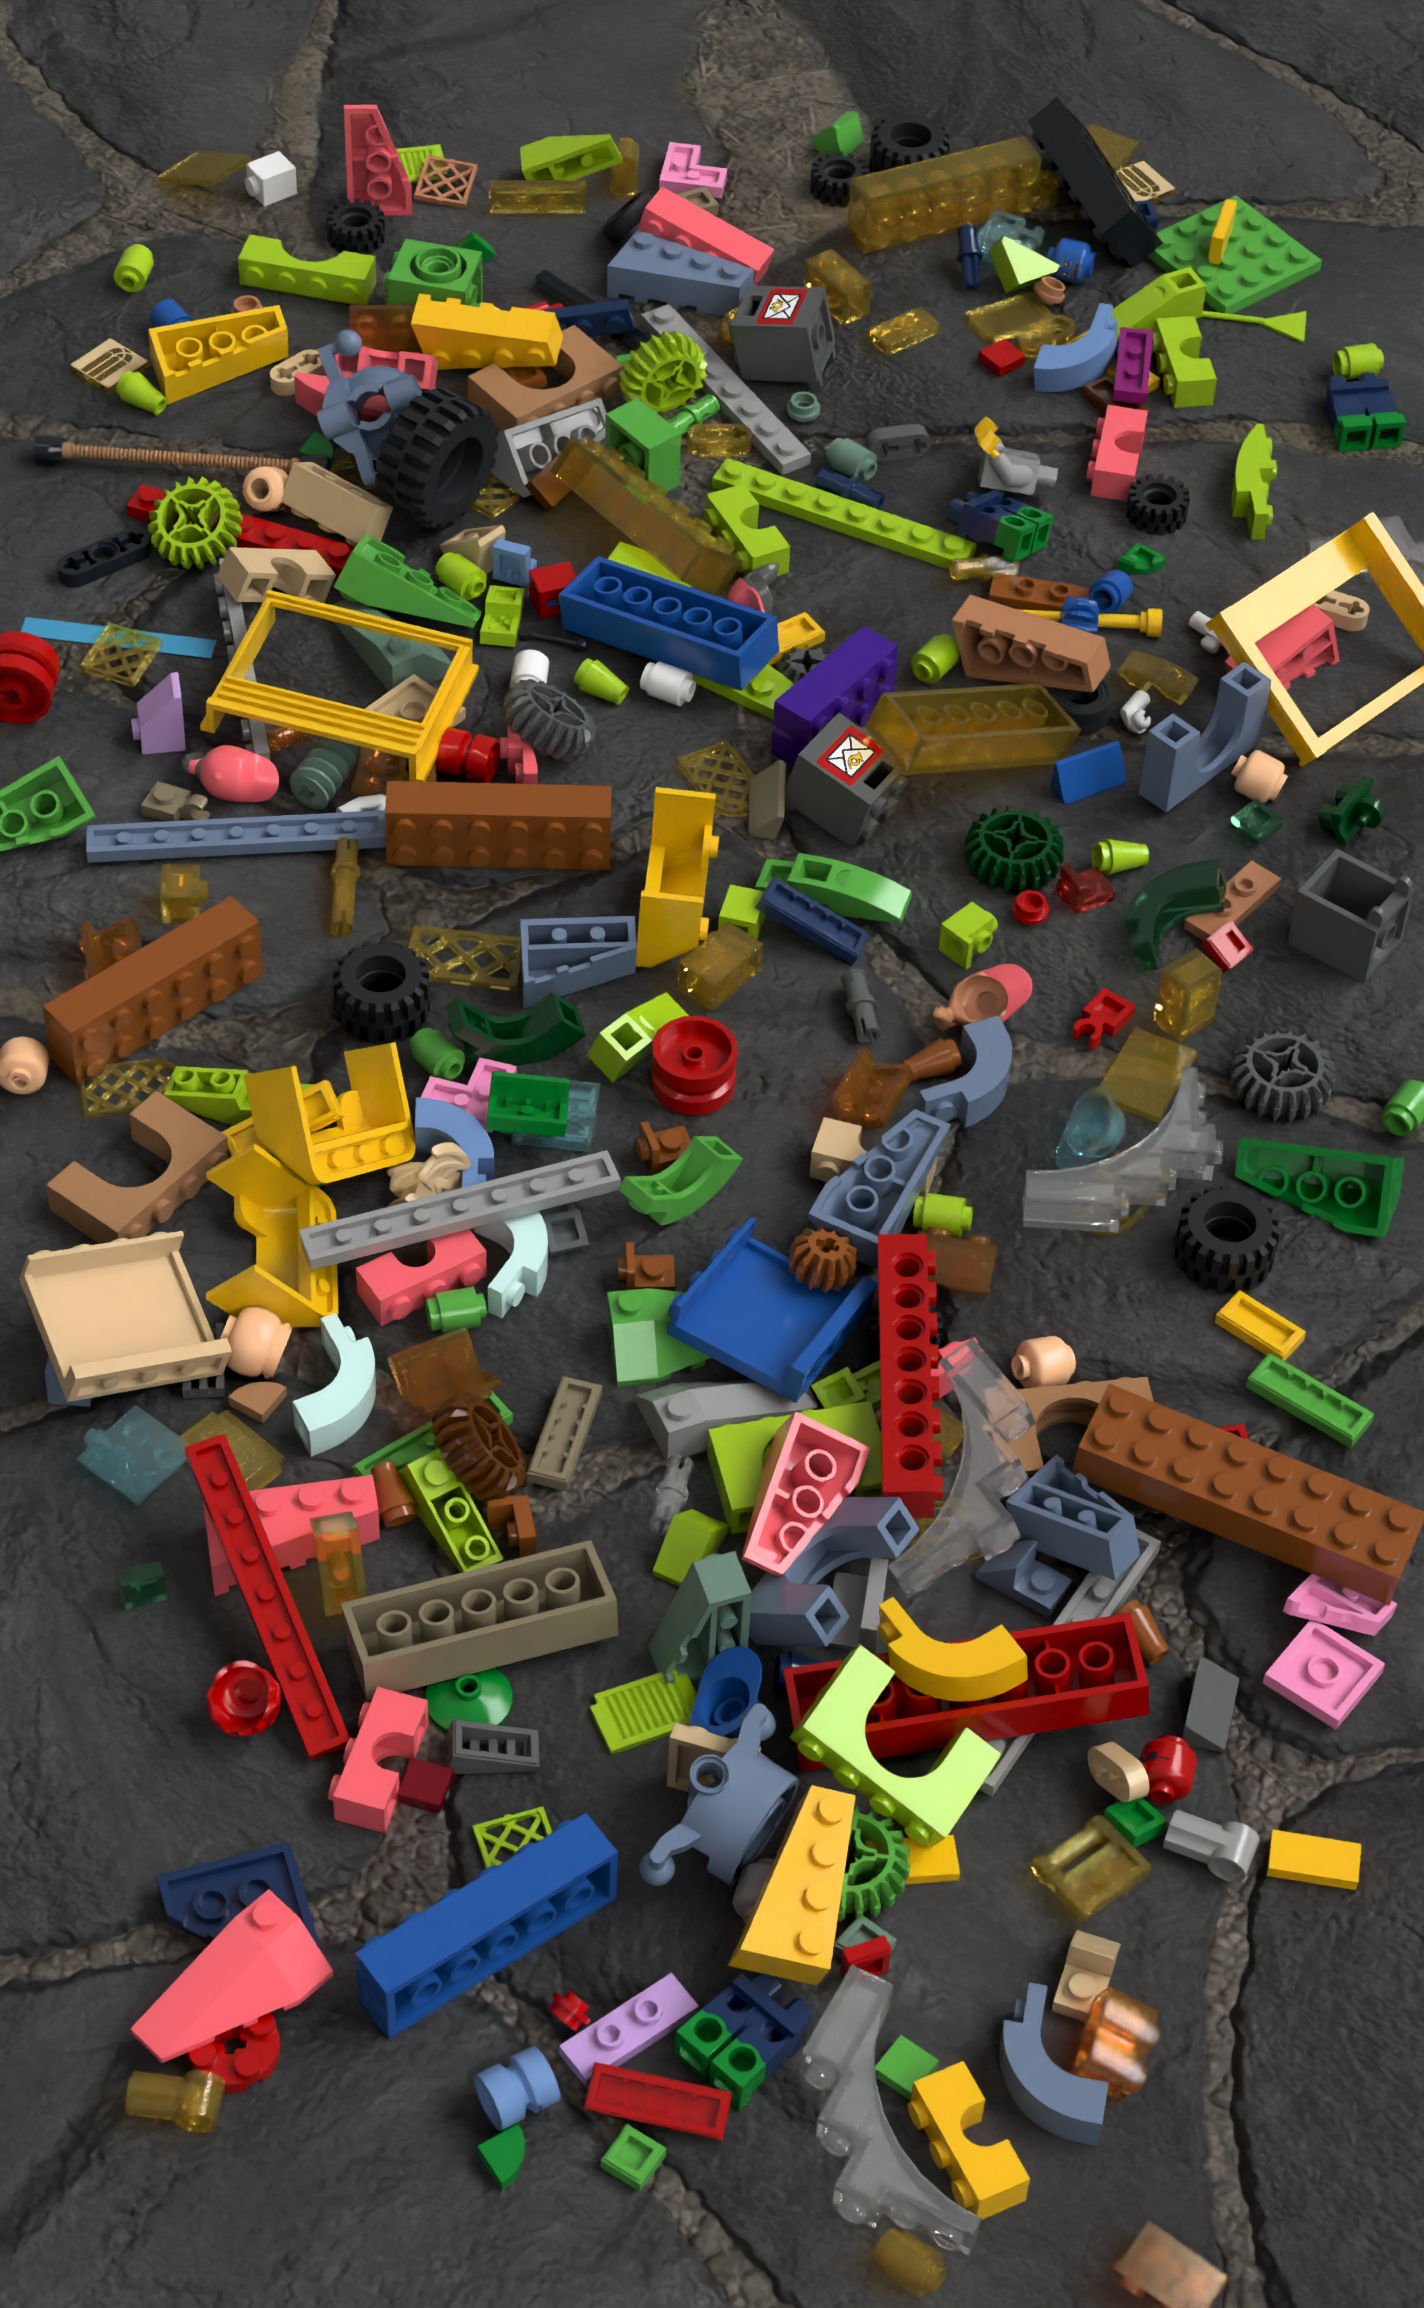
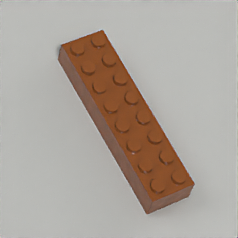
[1072,1384,1424,1605]

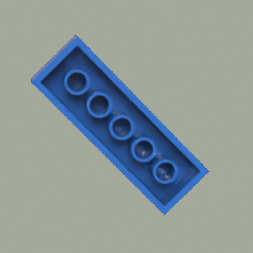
[559,556,779,691]
[355,1813,618,2039]

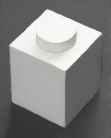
[245,151,297,206]

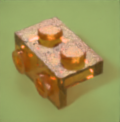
[350,746,409,796]
[79,915,142,980]
[832,1048,914,1129]
[918,1227,998,1295]
[1112,2220,1231,2308]

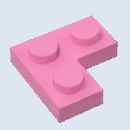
[659,142,727,198]
[421,1057,517,1133]

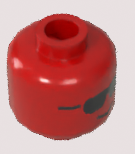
[1139,1735,1197,1804]

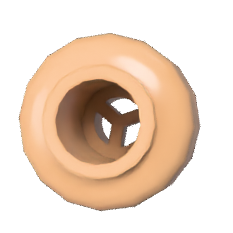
[243,467,288,512]
[1231,750,1288,804]
[0,1036,49,1095]
[1011,1336,1076,1388]

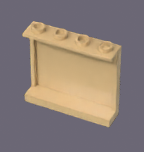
[19,1231,232,1402]

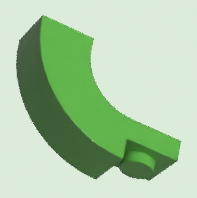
[618,1136,743,1225]

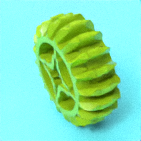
[619,330,708,413]
[148,476,243,570]

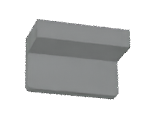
[827,1558,889,1654]

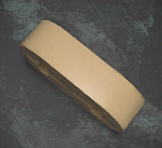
[270,349,326,396]
[1313,590,1370,631]
[1088,1741,1149,1803]

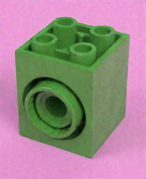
[383,239,483,336]

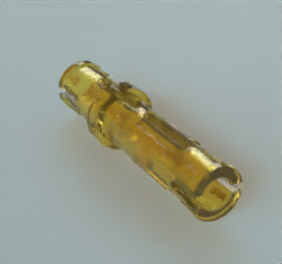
[329,837,360,937]

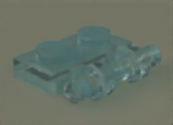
[978,210,1045,263]

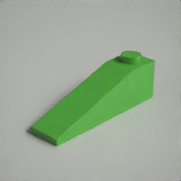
[334,533,482,628]
[0,756,97,852]
[607,1288,711,1387]

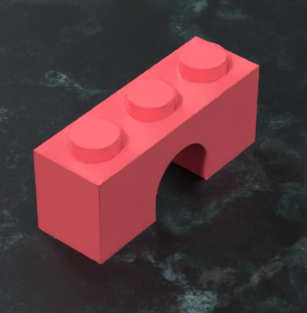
[333,342,439,391]
[1086,405,1148,501]
[356,1229,487,1326]
[328,1687,429,1833]

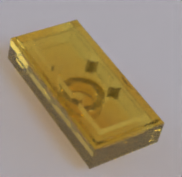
[867,307,940,356]

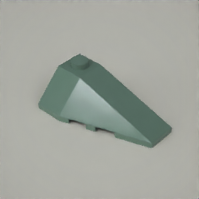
[331,599,452,691]

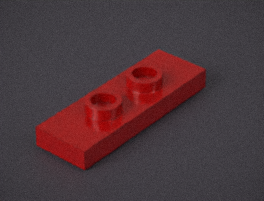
[584,2062,733,2141]

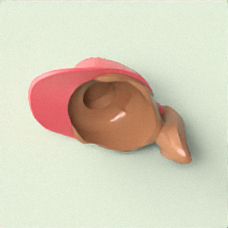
[933,964,1033,1031]

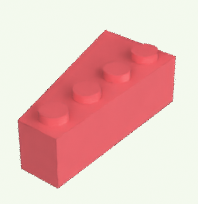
[638,187,775,285]
[203,1475,380,1597]

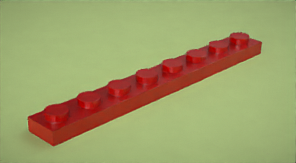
[126,484,355,577]
[184,1433,350,1761]

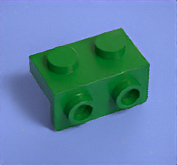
[486,1071,570,1138]

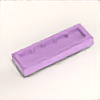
[559,1973,699,2088]

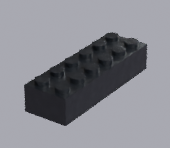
[1028,97,1163,268]

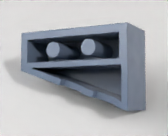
[1006,1454,1140,1580]

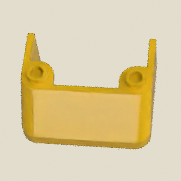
[636,787,719,968]
[244,1042,416,1185]
[206,1144,338,1328]

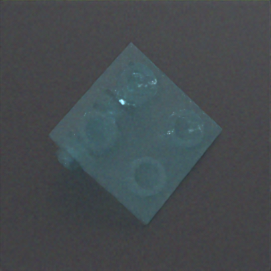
[77,1405,190,1505]

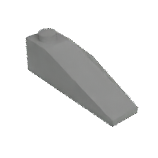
[490,398,606,498]
[635,1379,820,1463]

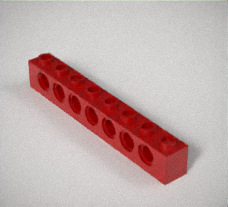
[878,1234,943,1518]

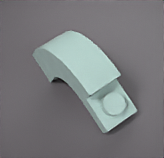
[474,1211,548,1318]
[293,1313,376,1457]

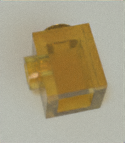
[160,864,209,923]

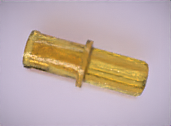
[950,554,1020,582]

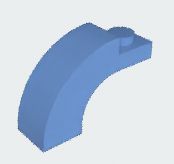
[1033,303,1118,392]
[415,1097,494,1188]

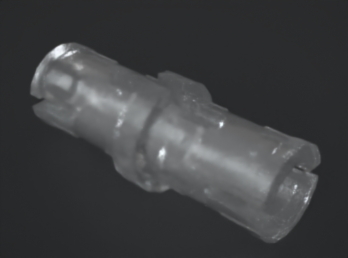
[649,1454,694,1536]

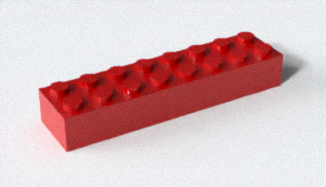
[783,1613,1149,1772]

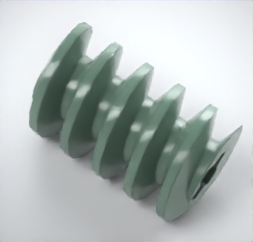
[289,736,360,810]

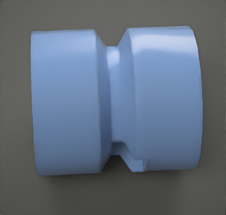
[473,2045,560,2131]

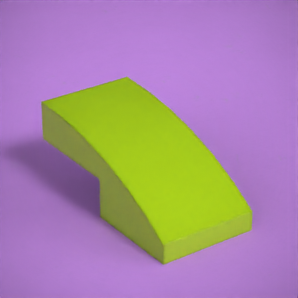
[480,585,525,647]
[811,1360,880,1410]

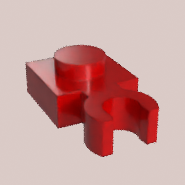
[1072,988,1136,1050]

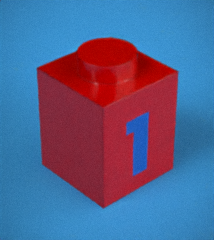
[529,561,579,619]

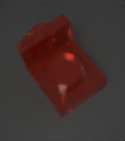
[1056,864,1116,915]

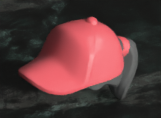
[726,563,779,616]
[181,745,279,802]

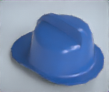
[690,1646,762,1739]

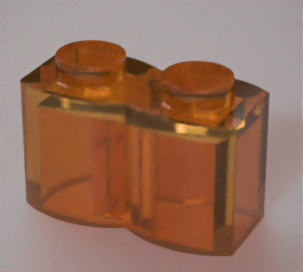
[1071,1986,1160,2101]

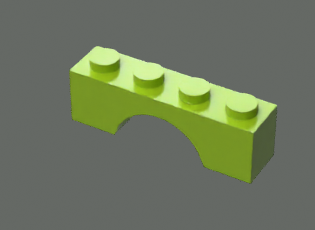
[238,234,376,306]

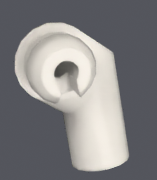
[1189,611,1223,654]
[1120,690,1151,734]
[336,794,386,813]

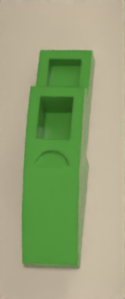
[755,853,912,924]

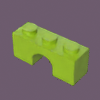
[1152,316,1217,408]
[703,483,790,577]

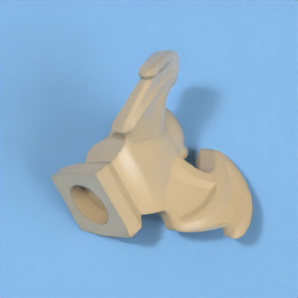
[387,1142,471,1207]

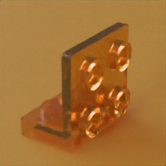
[349,305,418,353]
[387,1327,502,1417]

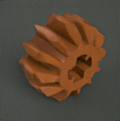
[788,1226,857,1294]

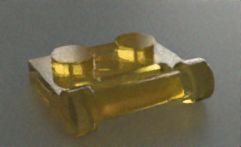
[1029,1815,1151,1923]

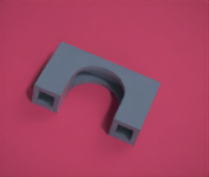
[1139,662,1272,813]
[749,1497,920,1647]

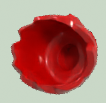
[206,1660,281,1737]

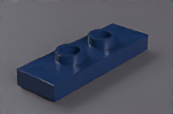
[755,876,870,965]

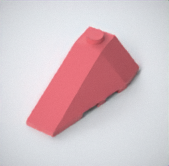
[344,105,412,216]
[130,1890,334,2063]

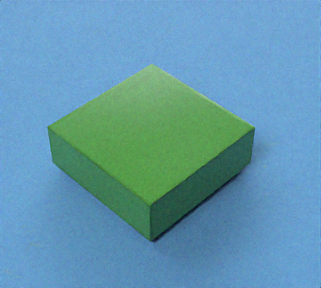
[873,2035,939,2101]
[600,2124,666,2192]

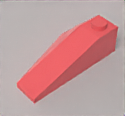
[741,1412,870,1577]

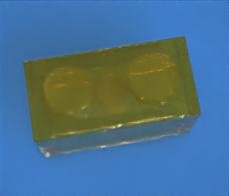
[804,249,871,326]
[678,921,763,1011]
[1154,948,1223,1043]
[309,1511,367,1616]

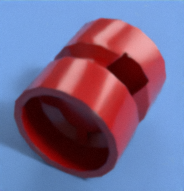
[437,727,500,783]

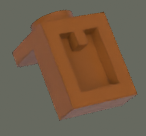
[634,1121,691,1175]
[618,1242,675,1291]
[486,1495,537,1558]

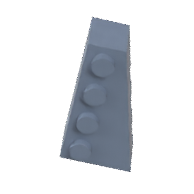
[607,230,754,318]

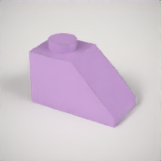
[131,672,186,755]

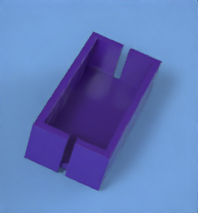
[771,626,898,767]

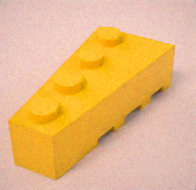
[411,294,563,370]
[148,305,288,405]
[728,1785,856,1986]

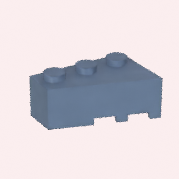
[520,916,637,1009]

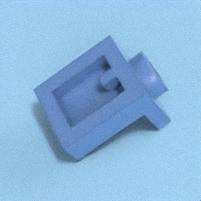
[493,538,537,587]

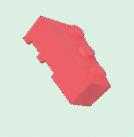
[1224,604,1340,690]

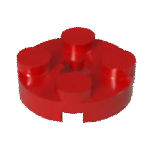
[186,2012,281,2093]

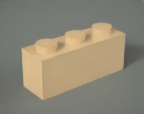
[281,462,393,547]

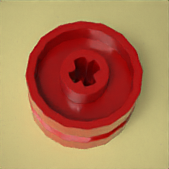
[0,631,61,724]
[651,1016,738,1116]

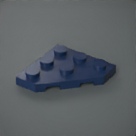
[156,1842,322,1952]

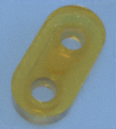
[1016,315,1076,358]

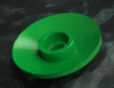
[425,1668,513,1732]

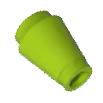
[115,370,167,415]
[574,658,629,705]
[1091,838,1149,875]

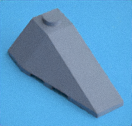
[808,1109,951,1270]

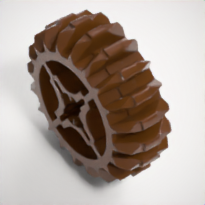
[431,1392,527,1502]

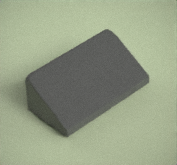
[1182,1657,1240,1754]

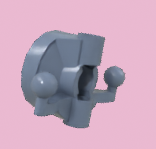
[317,330,422,488]
[639,1703,799,1887]

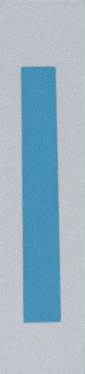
[20,617,217,659]

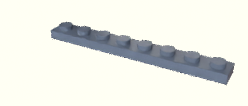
[86,810,386,863]

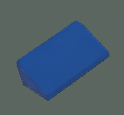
[1051,741,1126,804]

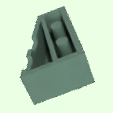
[648,1551,752,1684]

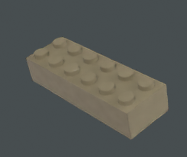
[340,1540,619,1701]

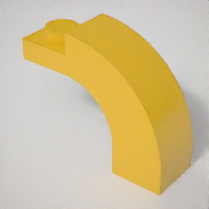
[877,1597,1028,1701]

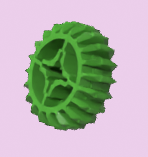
[838,1803,910,1923]

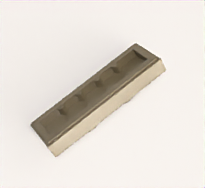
[527,1376,602,1491]

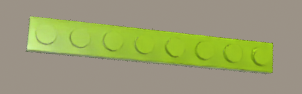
[712,458,976,574]

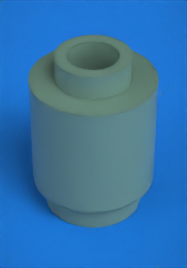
[826,438,877,483]

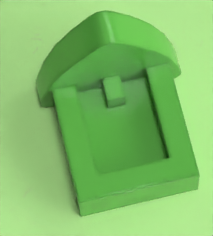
[811,111,864,156]

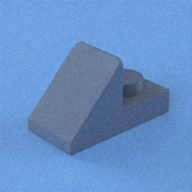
[975,1540,1072,1619]

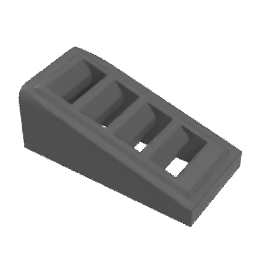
[445,1719,539,1774]

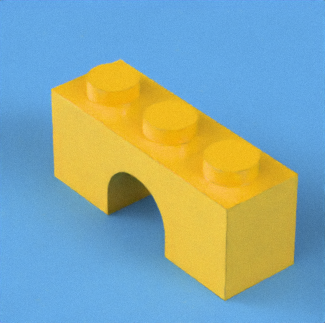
[908,2061,1030,2223]

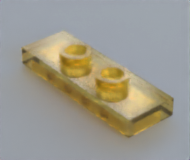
[490,180,586,214]

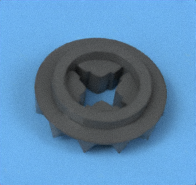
[778,645,830,684]

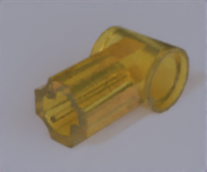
[610,137,640,200]
[125,2070,226,2133]

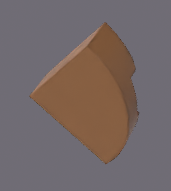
[228,1382,287,1424]

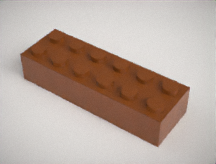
[385,781,612,870]
[43,896,263,1085]

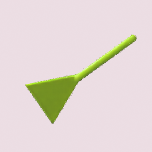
[1202,311,1307,344]

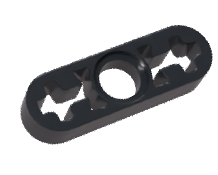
[57,528,151,588]

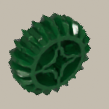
[964,806,1064,894]

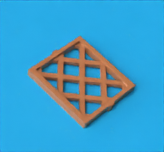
[414,155,478,209]

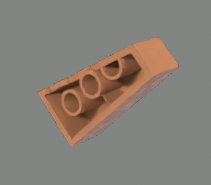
[952,594,1111,692]

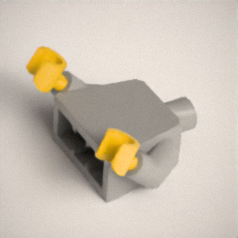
[975,417,1058,495]

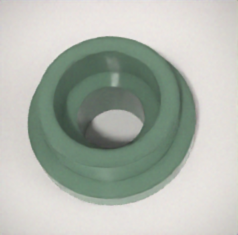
[787,391,820,422]

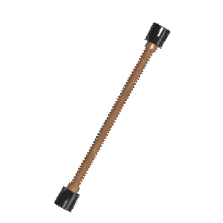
[34,435,330,473]

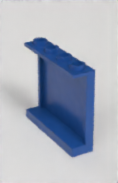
[667,1217,878,1403]

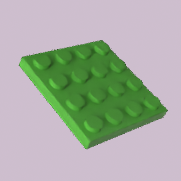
[1147,195,1322,314]

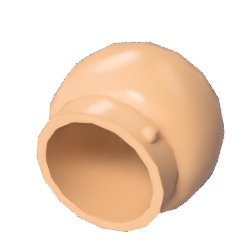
[220,1307,292,1379]

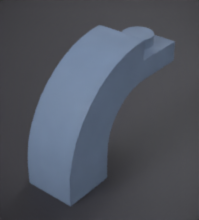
[917,1015,1012,1127]
[999,1982,1109,2146]

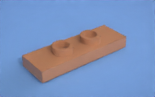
[1184,860,1282,941]

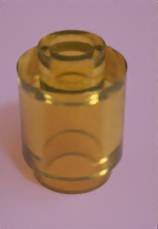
[872,2228,947,2297]

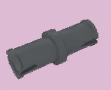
[841,969,881,1044]

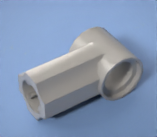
[1163,1810,1260,1882]

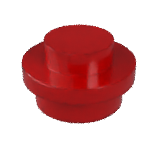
[1011,890,1049,925]
[548,1990,591,2032]

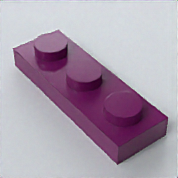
[1113,327,1154,404]

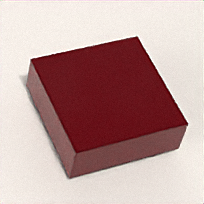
[397,1757,454,1814]

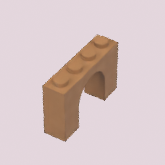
[468,325,624,431]
[46,1091,229,1244]
[981,1377,1154,1498]

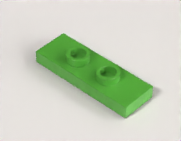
[1246,1353,1374,1448]

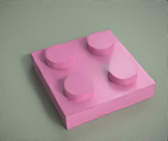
[1263,1620,1385,1730]

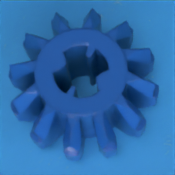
[1058,596,1099,635]

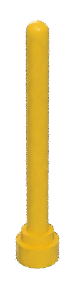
[1017,608,1162,637]

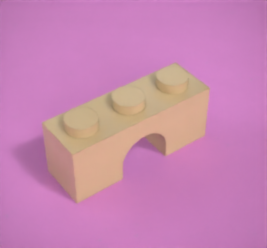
[217,547,336,603]
[810,1117,937,1196]

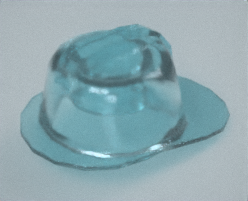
[1056,1086,1126,1173]

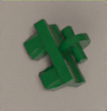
[1318,776,1385,845]

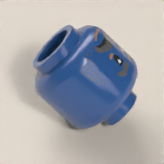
[1047,238,1096,284]

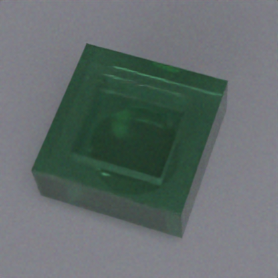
[1230,799,1284,846]
[118,1561,167,1610]

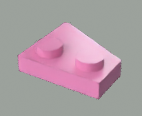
[1283,1574,1397,1636]

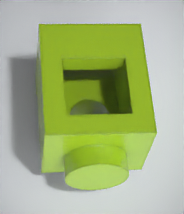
[938,901,998,970]

